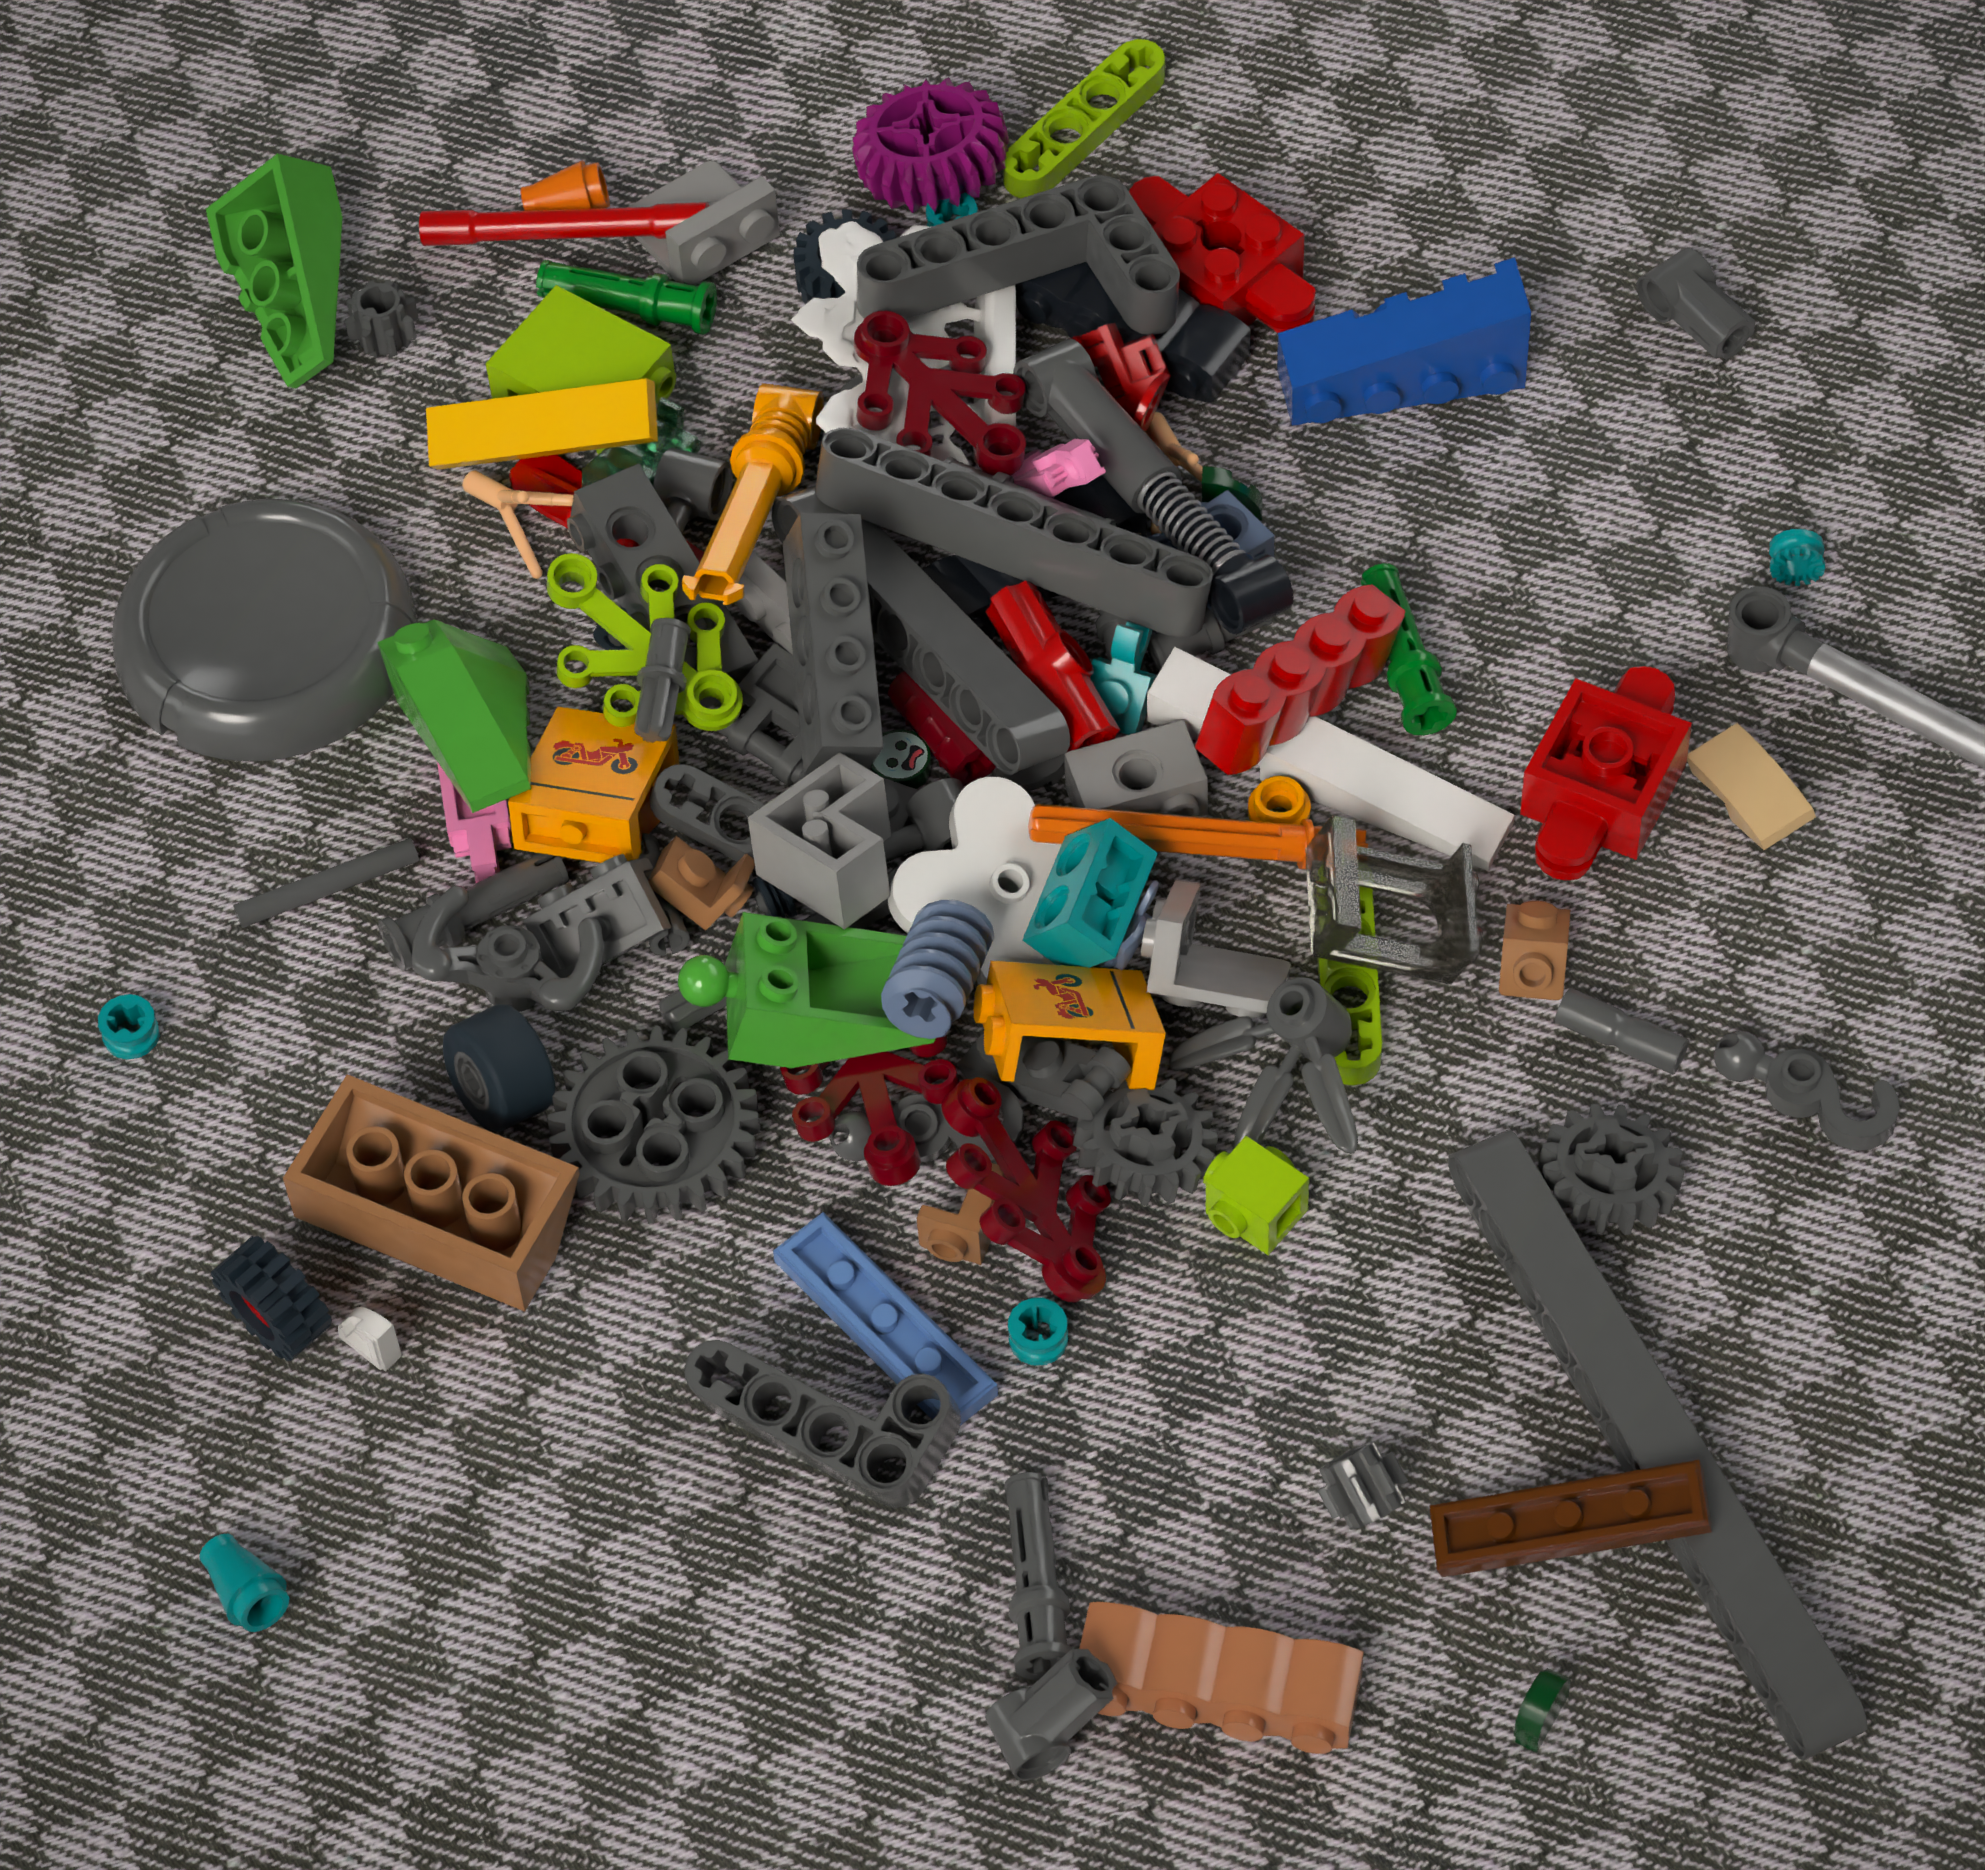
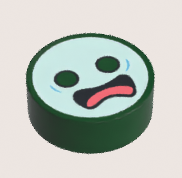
[869,729,931,789]

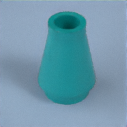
[199,1534,289,1632]

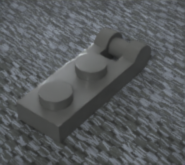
[957,1033,1131,1121]

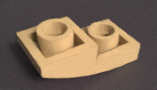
[1687,723,1816,850]

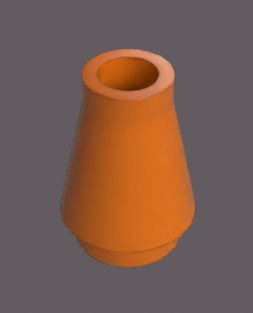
[520,160,610,211]

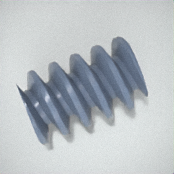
[881,900,994,1039]

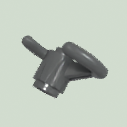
[412,885,604,1012]

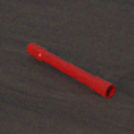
[419,202,709,246]

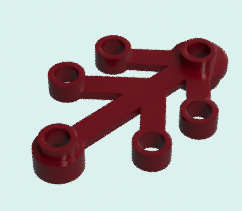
[854,311,1026,476]
[780,1035,960,1186]
[941,1077,1111,1302]

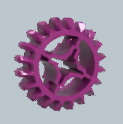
[852,77,1009,213]

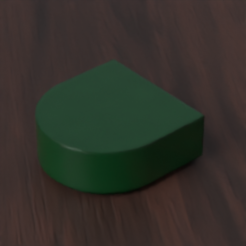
[1514,1668,1571,1753]

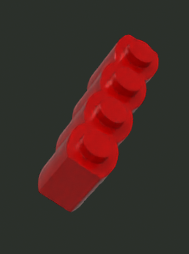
[1195,584,1405,775]

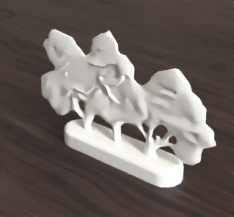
[791,221,1016,469]

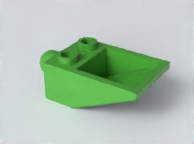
[678,912,936,1068]

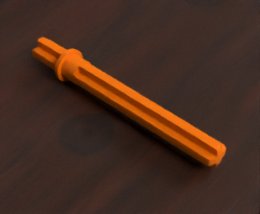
[1028,804,1368,870]

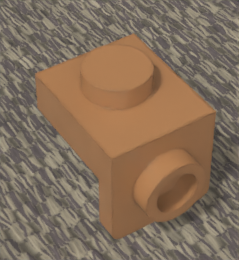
[1499,901,1571,1000]
[916,1163,1006,1265]

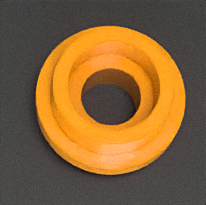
[1248,776,1311,825]

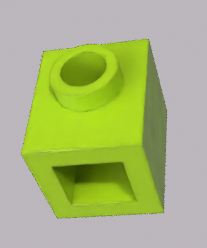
[1203,1136,1309,1256]

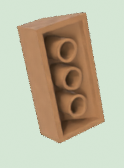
[283,1074,580,1311]

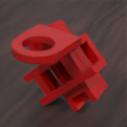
[1070,323,1170,432]

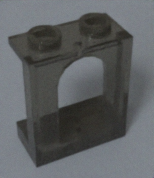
[1305,815,1483,985]

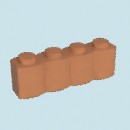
[1079,1602,1364,1754]

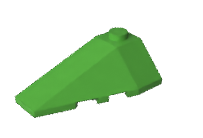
[206,153,343,389]
[377,619,531,813]

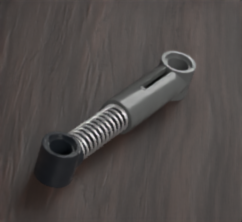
[1013,338,1294,635]

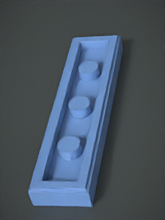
[773,1212,998,1426]

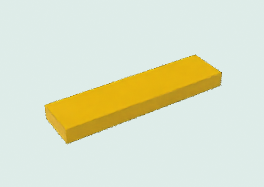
[426,378,658,470]

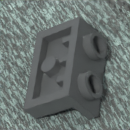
[523,854,672,978]

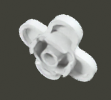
[888,777,1062,985]

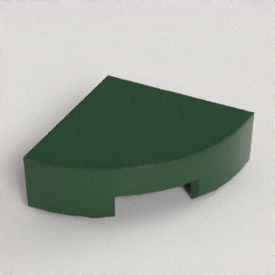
[1202,466,1263,520]

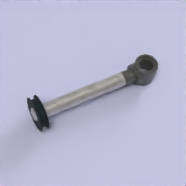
[1727,586,1985,769]

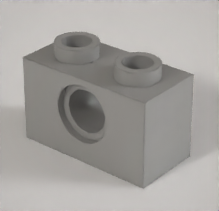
[1064,720,1208,817]

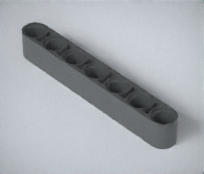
[815,428,1213,637]
[772,485,1070,775]

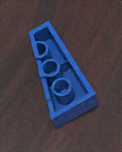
[1277,257,1531,426]

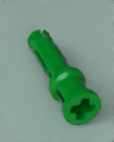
[536,260,717,335]
[1360,563,1457,736]

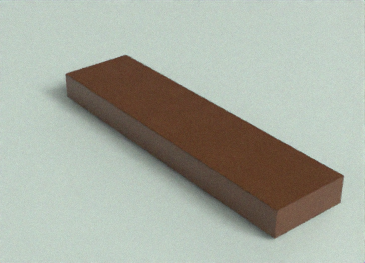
[1429,1460,1712,1577]

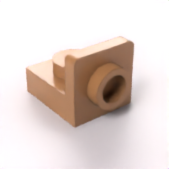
[648,836,755,931]

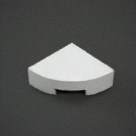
[338,1307,402,1372]

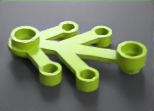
[547,553,743,731]

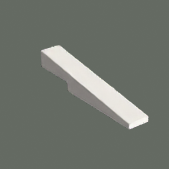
[1147,647,1515,871]

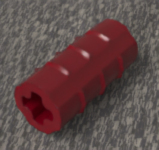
[887,671,996,787]

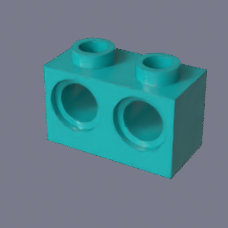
[1022,818,1158,968]

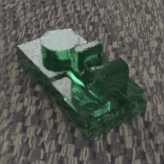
[581,397,701,487]

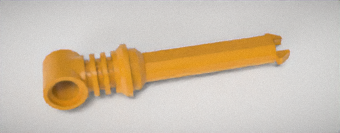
[682,383,824,605]

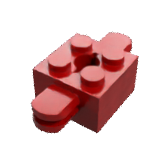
[1129,173,1316,333]
[1520,666,1692,881]

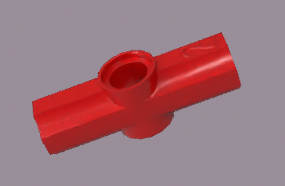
[986,580,1120,752]

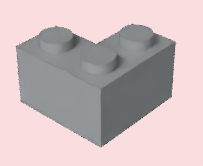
[747,752,891,930]

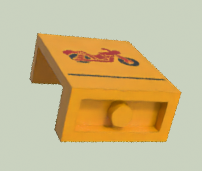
[508,706,680,863]
[973,961,1166,1090]

